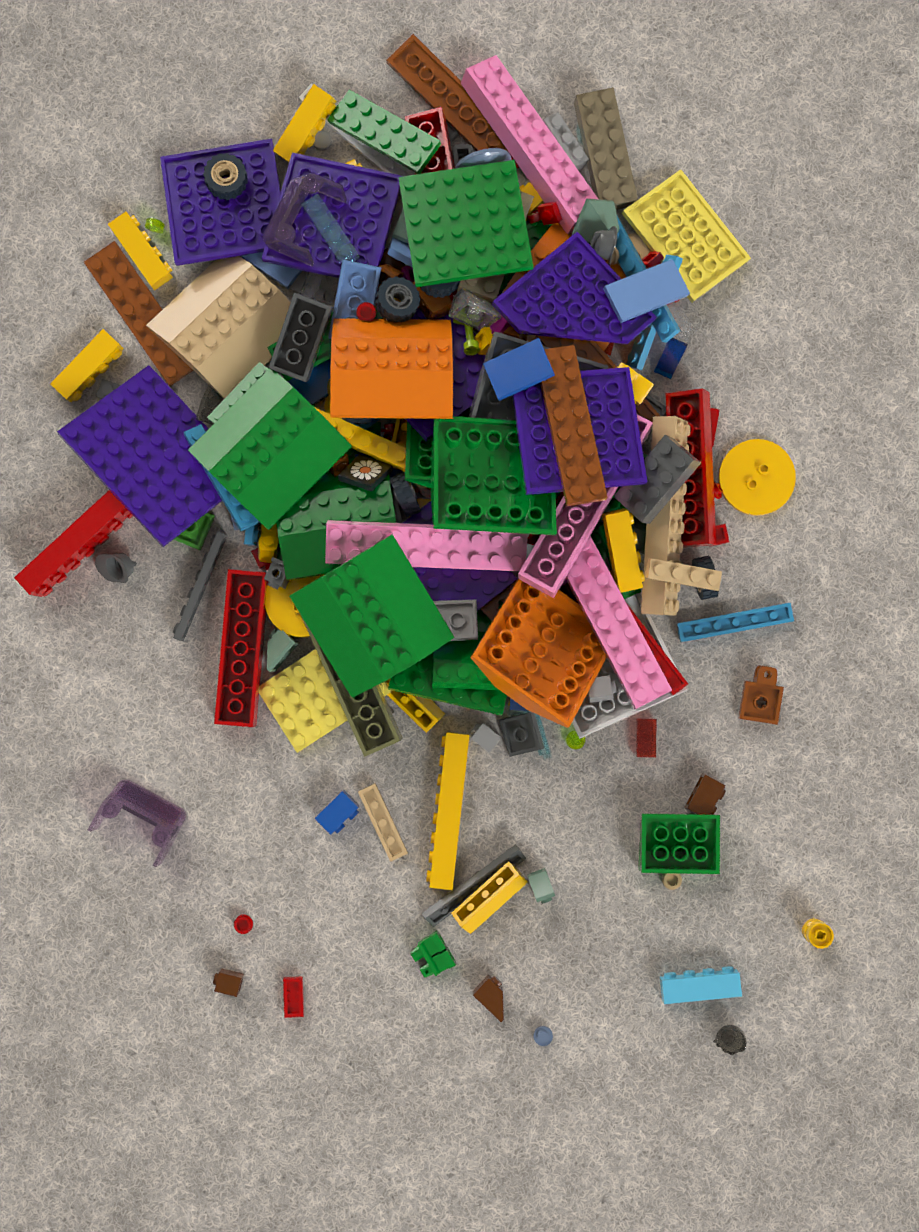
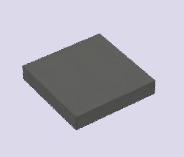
[499,712,544,757]

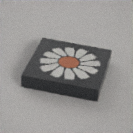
[338,454,393,492]

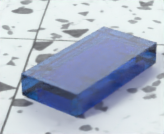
[654,338,688,379]

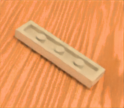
[645,558,722,591]
[358,783,408,862]

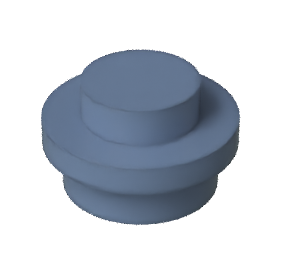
[533,1026,553,1046]

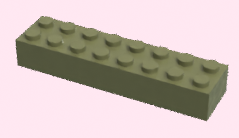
[301,616,403,757]

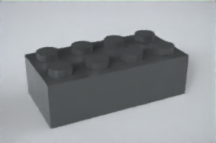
[269,293,334,382]
[614,435,701,524]

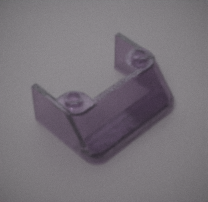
[263,173,347,267]
[87,779,187,867]

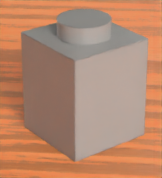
[588,675,617,703]
[470,723,501,753]

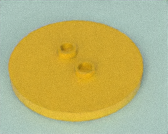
[718,439,796,516]
[265,571,323,637]

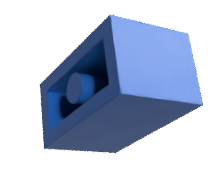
[315,790,359,835]

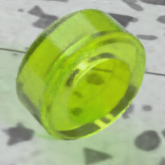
[145,218,165,234]
[566,730,585,750]

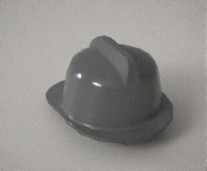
[590,226,617,266]
[95,553,137,583]

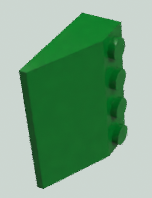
[432,632,499,690]
[638,813,720,874]

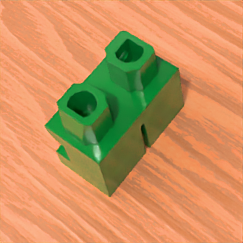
[410,930,456,978]

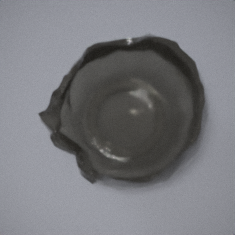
[713,1024,747,1055]

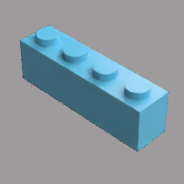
[660,966,742,1004]

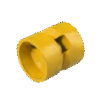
[802,918,834,949]

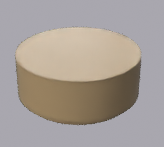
[662,873,682,890]

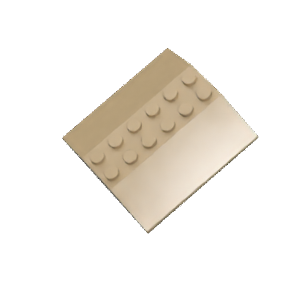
[146,256,291,399]

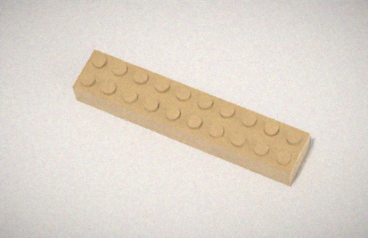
[641,416,690,616]

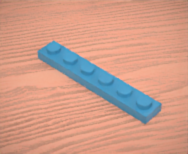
[626,254,683,370]
[184,425,258,531]
[676,602,794,642]

